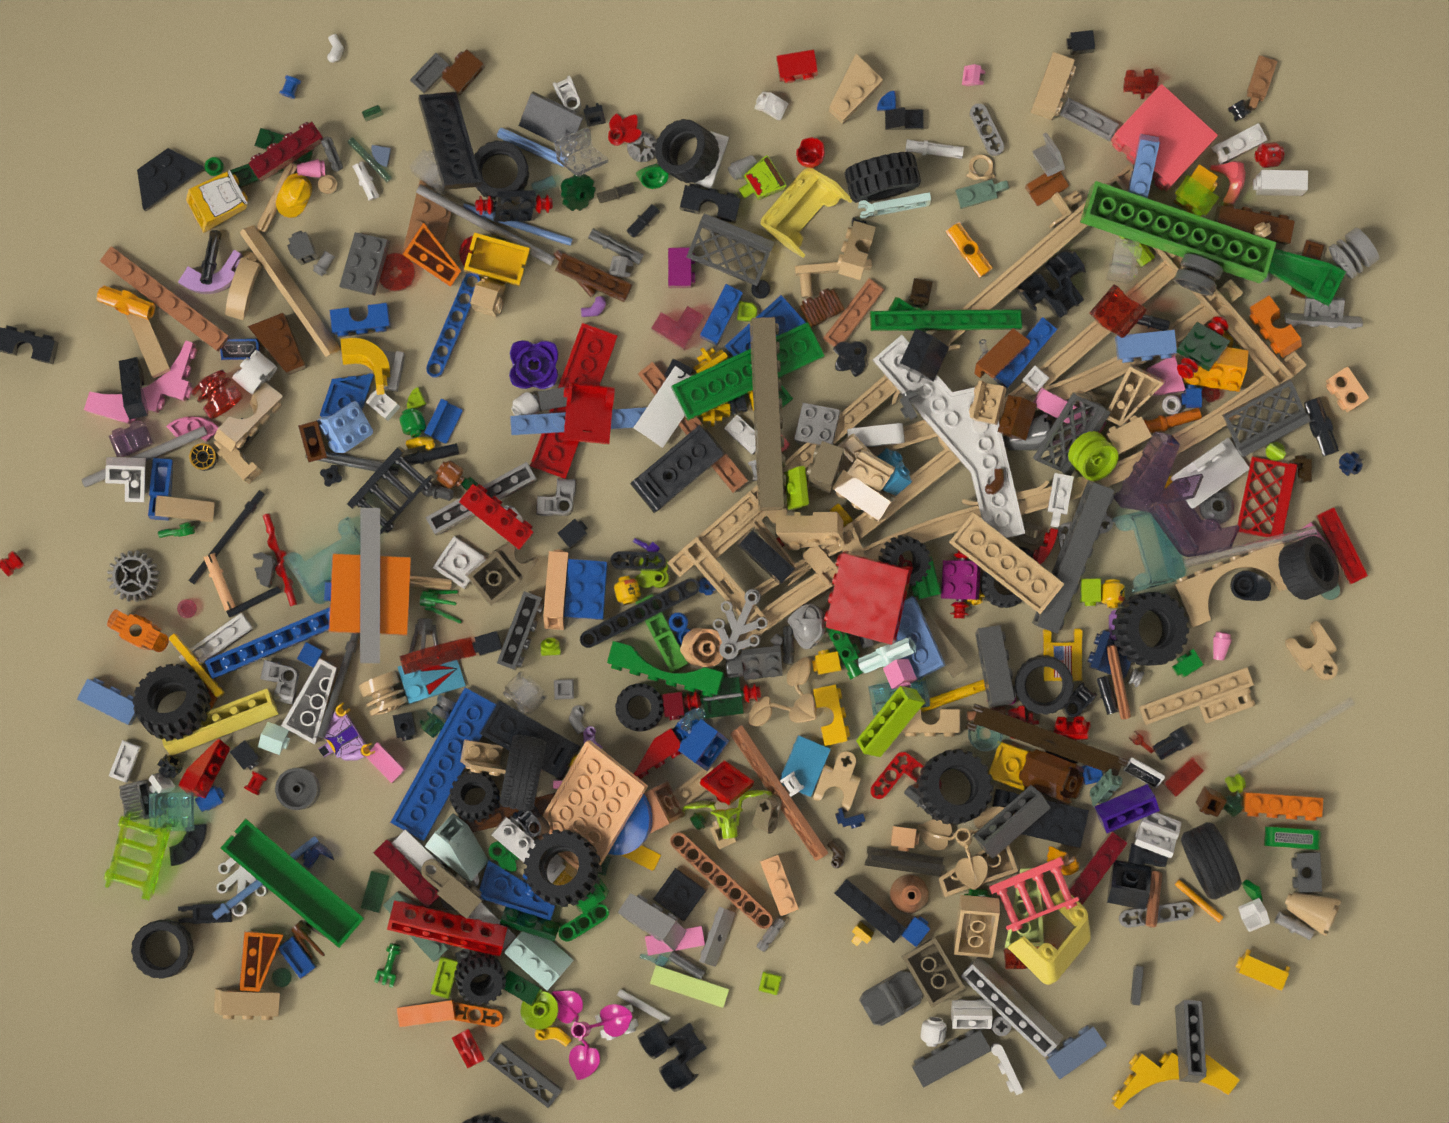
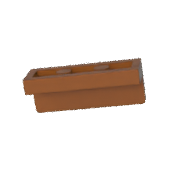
[974,329,1030,378]

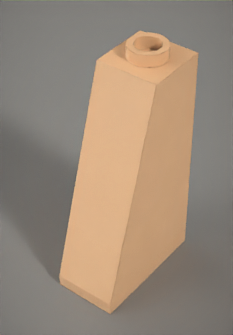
[543,549,569,630]

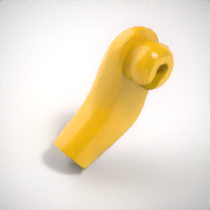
[535,1027,572,1047]

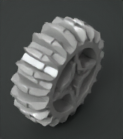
[107,551,159,602]

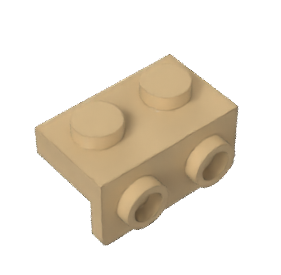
[969,380,1006,425]

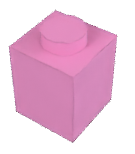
[883,659,917,689]

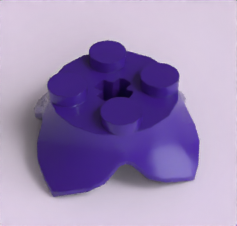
[509,340,558,389]

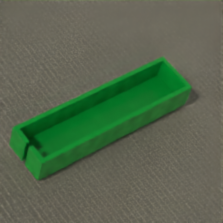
[220,818,364,948]

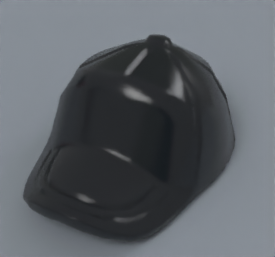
[1230,571,1271,601]

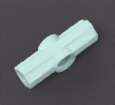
[858,637,916,674]

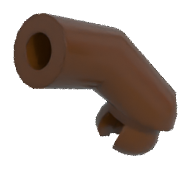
[985,469,1004,495]

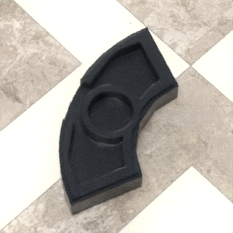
[169,824,207,866]

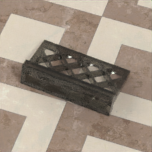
[865,846,945,877]

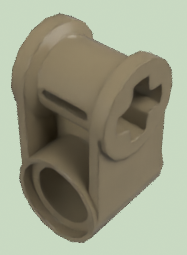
[752,795,782,834]

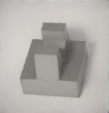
[609,256,633,277]

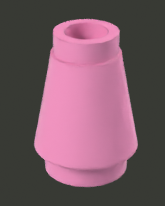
[297,159,325,178]
[1213,631,1232,661]

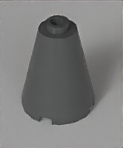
[1002,413,1056,451]

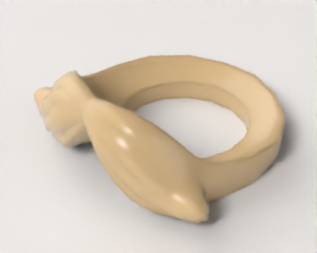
[966,154,996,181]

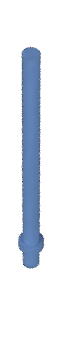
[212,836,319,920]

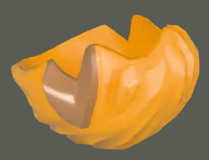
[1047,846,1079,876]

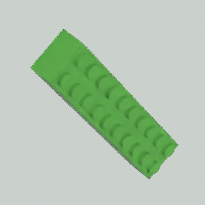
[1080,181,1276,284]

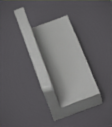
[1032,132,1065,176]
[375,350,405,392]

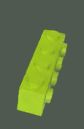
[856,686,925,757]

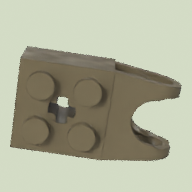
[465,542,539,606]
[421,859,482,918]

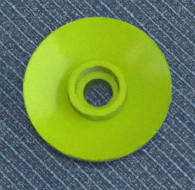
[520,991,559,1030]

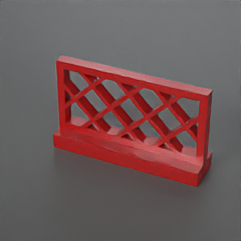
[1236,457,1298,541]

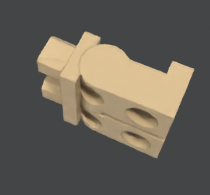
[214,440,263,484]

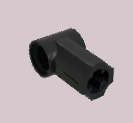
[1152,726,1194,760]
[1128,843,1168,867]

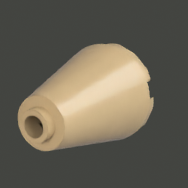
[1285,891,1342,937]

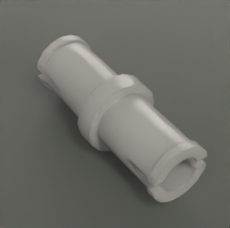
[1274,912,1315,940]

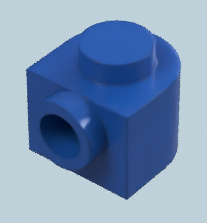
[1181,385,1202,408]

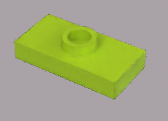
[430,956,458,999]

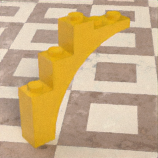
[1111,1051,1240,1110]

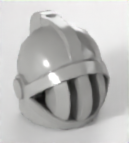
[787,603,825,649]

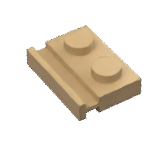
[847,449,895,492]

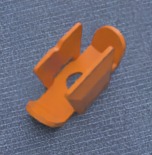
[107,609,169,652]

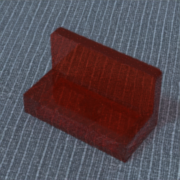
[1162,757,1204,797]

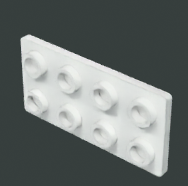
[1171,438,1249,509]

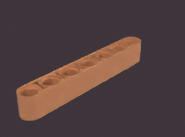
[670,832,773,929]

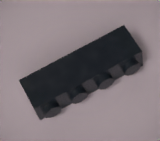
[834,878,906,943]

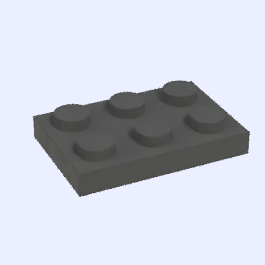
[339,232,391,296]

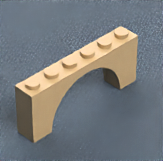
[1173,539,1287,628]

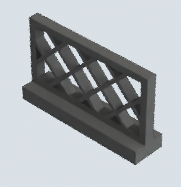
[686,213,775,286]
[1222,379,1311,457]
[1033,393,1111,476]

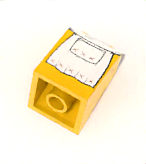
[186,170,248,233]

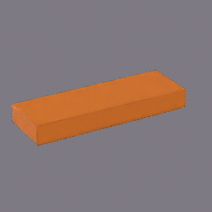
[397,1000,456,1027]

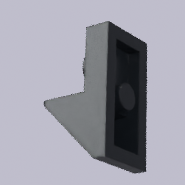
[885,107,924,130]

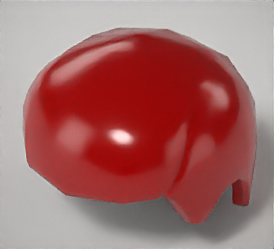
[796,137,825,168]

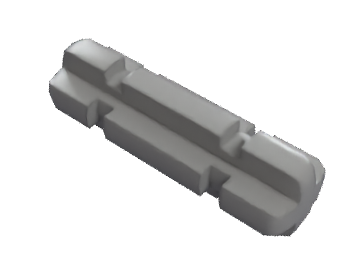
[757,917,785,952]

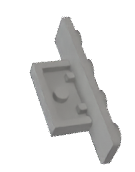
[1284,296,1363,329]

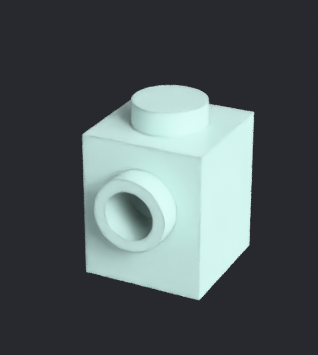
[258,722,290,755]

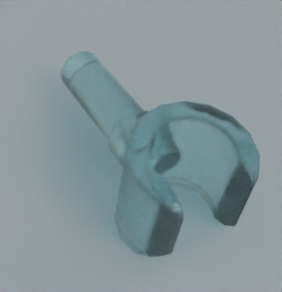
[640,954,668,967]

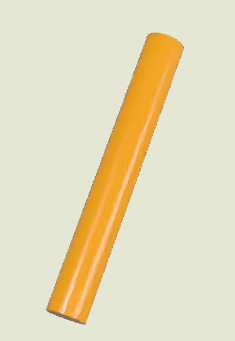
[1174,879,1223,922]

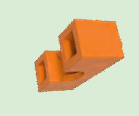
[1249,295,1302,358]

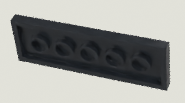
[418,92,482,190]

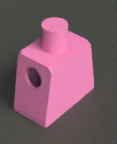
[1145,355,1185,396]

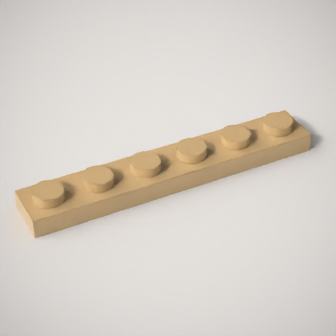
[1138,667,1254,725]

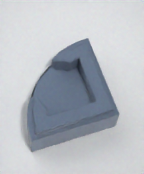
[371,145,391,168]

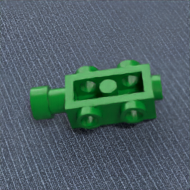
[825,627,863,680]

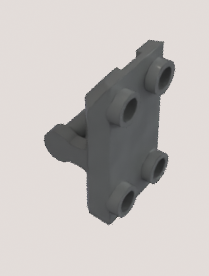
[859,970,923,1026]

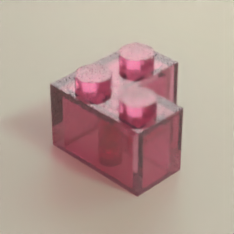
[651,306,704,351]

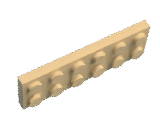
[949,512,1064,614]

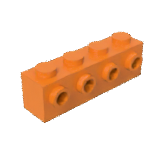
[1241,792,1323,821]

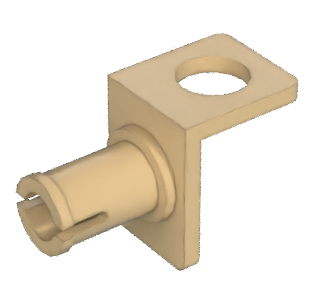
[1049,190,1082,229]

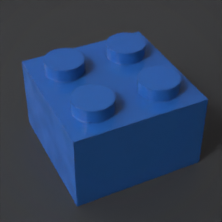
[678,719,730,771]

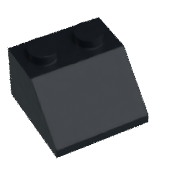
[899,328,949,382]
[1107,860,1152,910]

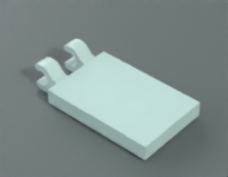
[858,192,931,219]

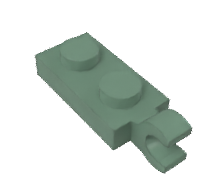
[955,179,1009,209]

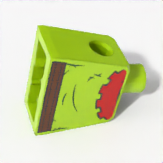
[738,155,787,200]

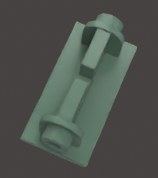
[1090,769,1123,807]

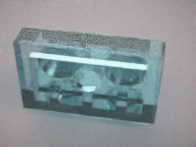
[149,792,194,832]

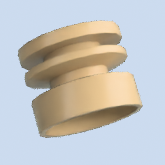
[358,670,408,716]

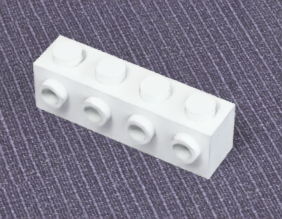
[491,817,565,883]

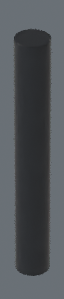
[226,586,281,618]

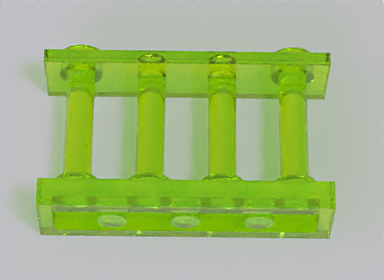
[104,811,173,901]

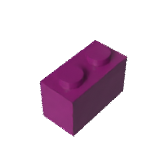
[668,248,695,288]

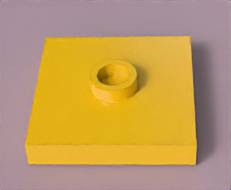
[988,741,1029,791]

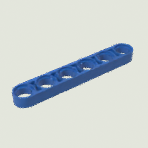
[426,273,481,378]

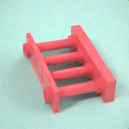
[989,856,1080,932]

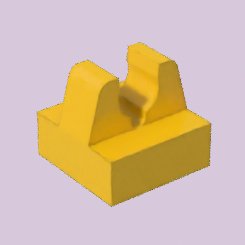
[851,921,874,946]

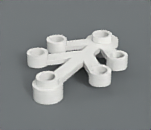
[216,858,267,916]

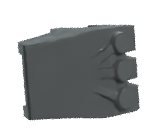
[253,552,277,588]

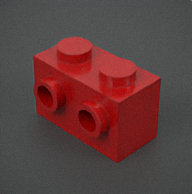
[776,49,818,84]

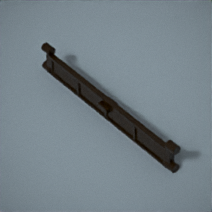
[965,703,1129,776]

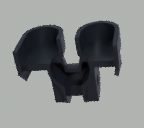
[1015,250,1086,318]
[637,1021,707,1092]

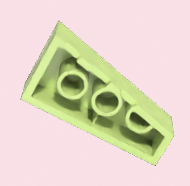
[1005,868,1045,948]

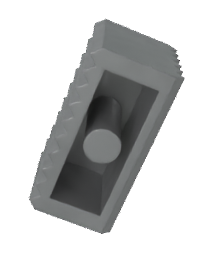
[119,780,155,823]

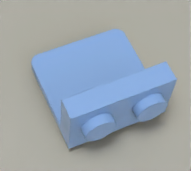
[317,401,373,453]

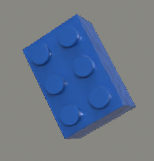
[564,559,608,620]

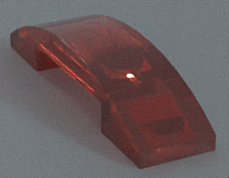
[399,637,476,675]

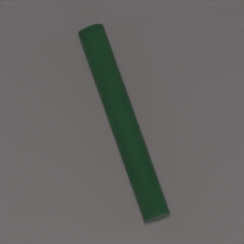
[347,137,392,183]

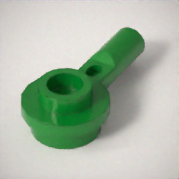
[158,522,196,538]

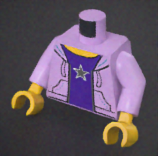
[318,702,375,761]

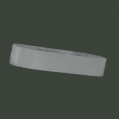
[970,104,1004,156]

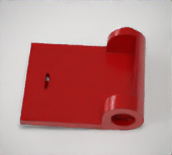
[563,382,615,445]

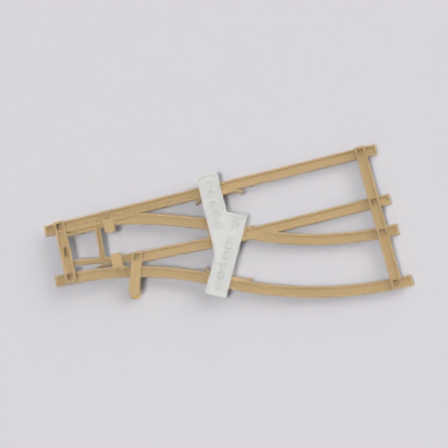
[667,164,1306,650]

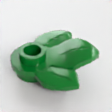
[488,841,519,872]

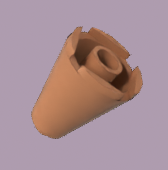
[890,875,929,913]

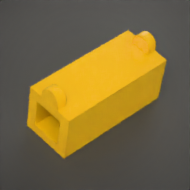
[1235,949,1290,991]

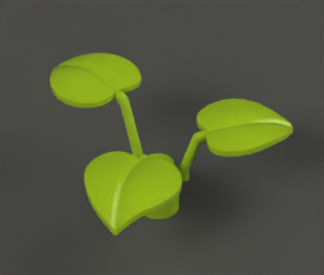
[682,790,772,839]

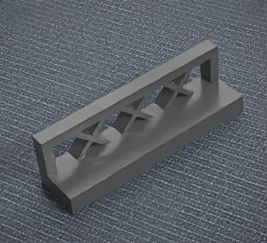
[487,1042,563,1108]

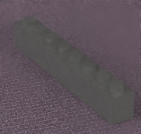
[1032,480,1114,634]

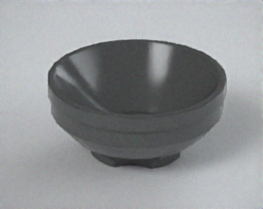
[1199,490,1234,524]

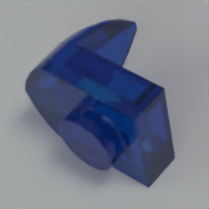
[303,841,334,868]

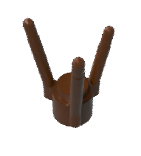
[291,920,326,959]

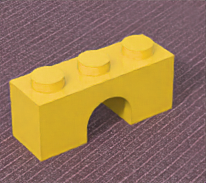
[813,684,850,746]

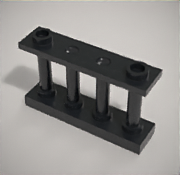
[347,446,434,535]

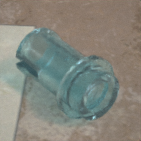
[531,175,556,195]

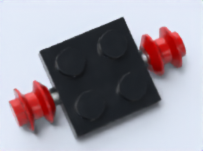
[475,190,553,222]

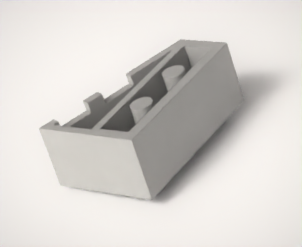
[618,893,687,951]

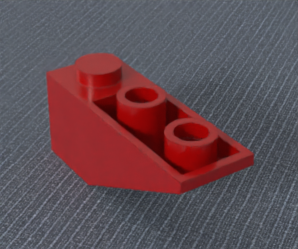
[634,728,682,779]
[178,739,231,798]

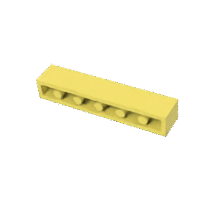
[162,689,278,755]

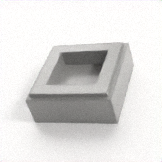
[554,679,574,700]

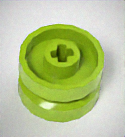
[1068,431,1118,481]

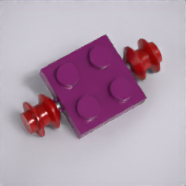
[941,550,981,619]

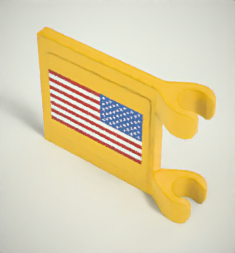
[1043,629,1082,681]

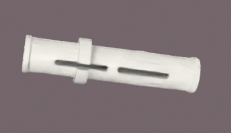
[905,139,964,159]

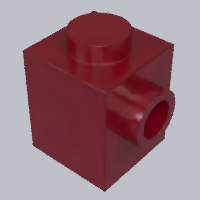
[662,692,684,721]

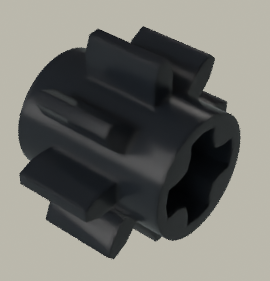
[157,754,183,779]

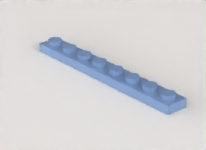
[510,408,646,435]

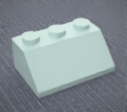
[504,932,574,991]

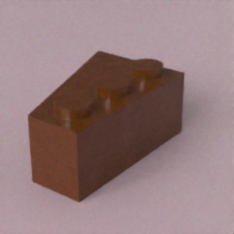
[247,313,307,375]

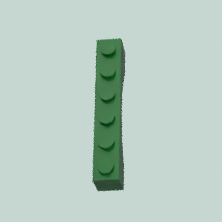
[607,641,725,698]

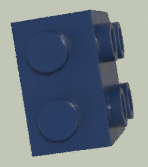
[1087,630,1131,679]

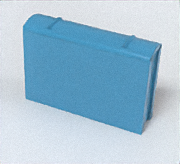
[779,735,831,797]

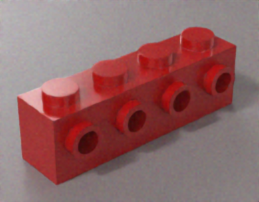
[459,484,534,550]

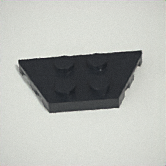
[137,148,205,212]

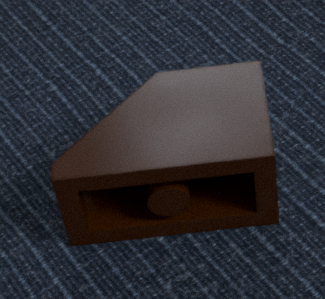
[298,421,327,463]

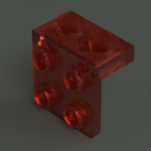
[1089,284,1147,338]

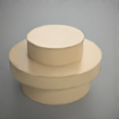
[318,175,337,194]
[1252,222,1272,238]

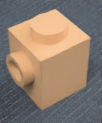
[890,826,919,852]

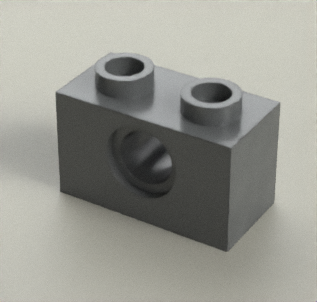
[1291,852,1322,892]

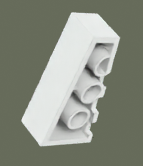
[281,658,337,744]

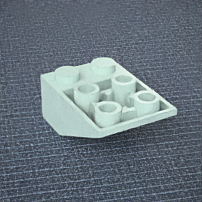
[425,813,488,883]

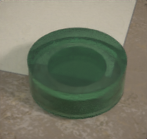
[272,968,292,987]

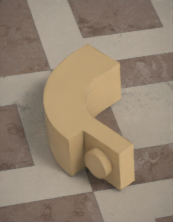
[225,251,262,320]

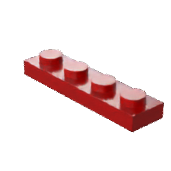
[1316,507,1368,585]

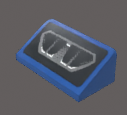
[220,339,260,360]

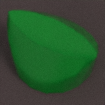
[636,163,669,189]

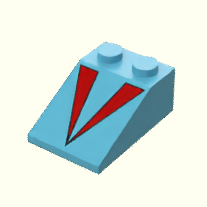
[398,650,466,704]

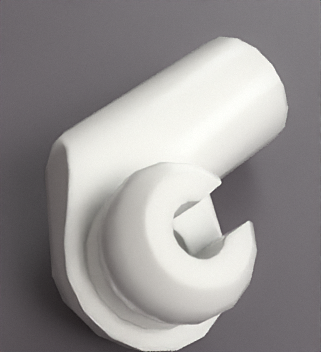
[327,34,344,63]

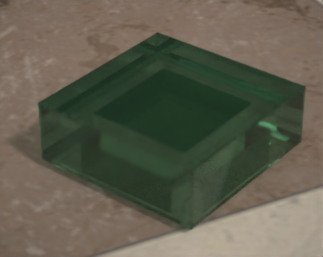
[362,105,384,122]

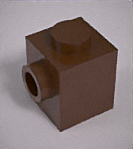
[1196,786,1227,817]

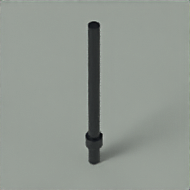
[189,490,265,585]

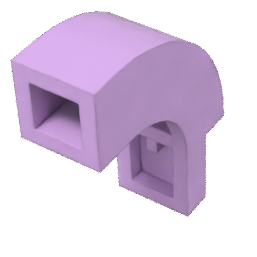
[178,250,243,294]

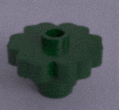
[561,173,596,211]

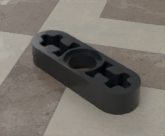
[610,551,667,571]

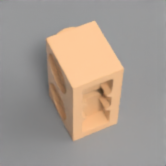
[1326,366,1369,412]

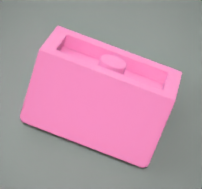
[365,742,406,783]

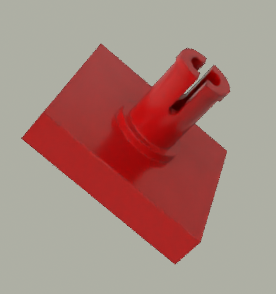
[700,760,754,806]

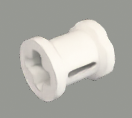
[780,772,805,797]

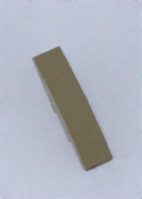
[920,606,969,678]

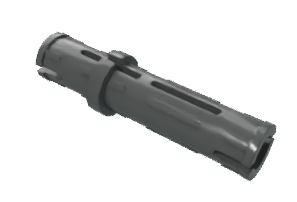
[588,228,644,265]

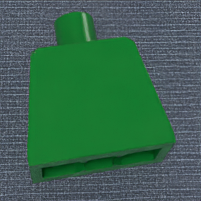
[575,875,609,913]

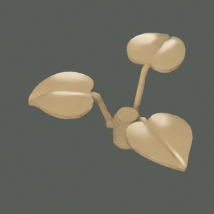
[749,657,817,727]
[918,807,1004,890]

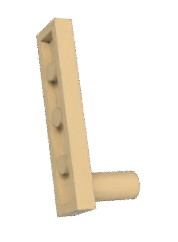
[795,259,872,298]

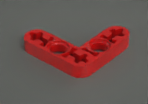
[870,752,942,799]

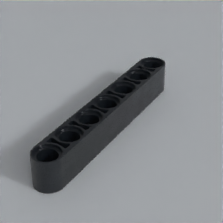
[580,577,701,648]

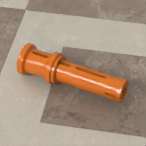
[1144,408,1202,434]

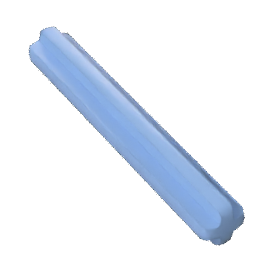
[497,128,568,167]

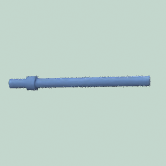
[463,203,573,246]

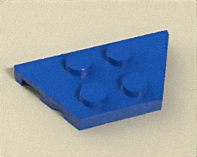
[320,373,374,417]

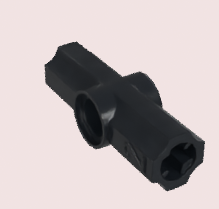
[1304,397,1339,457]

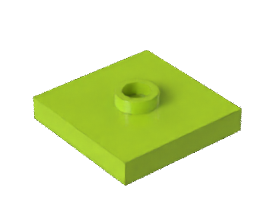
[784,466,809,510]

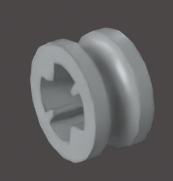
[1128,668,1144,687]

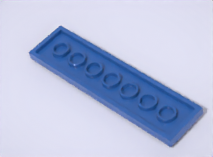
[390,687,495,841]

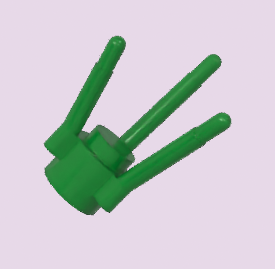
[420,589,462,624]

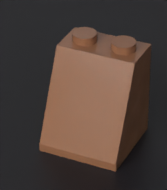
[644,781,685,833]

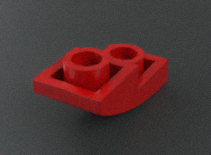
[1033,528,1058,565]

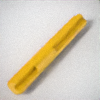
[920,679,985,712]

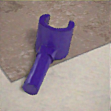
[633,538,660,552]

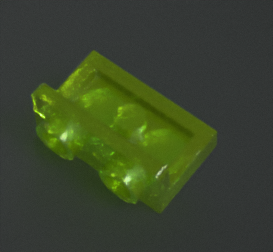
[1174,175,1219,217]

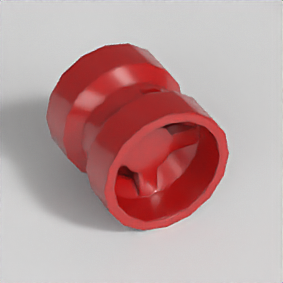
[0,551,25,577]

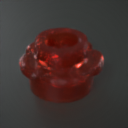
[1202,386,1221,402]

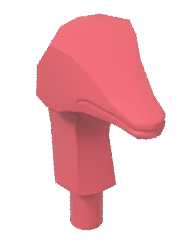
[1210,161,1246,204]

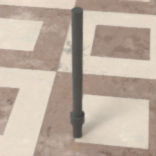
[317,633,360,739]

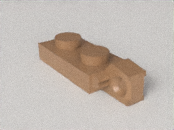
[1247,55,1277,110]

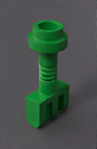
[374,943,402,988]

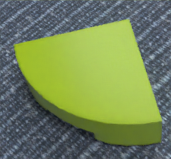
[407,387,426,409]

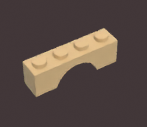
[214,382,283,452]

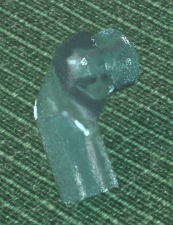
[681,708,706,731]

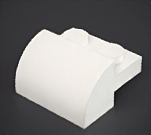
[1135,813,1182,858]

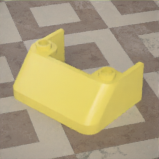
[760,168,852,258]
[1007,890,1091,985]

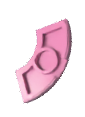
[166,417,219,442]

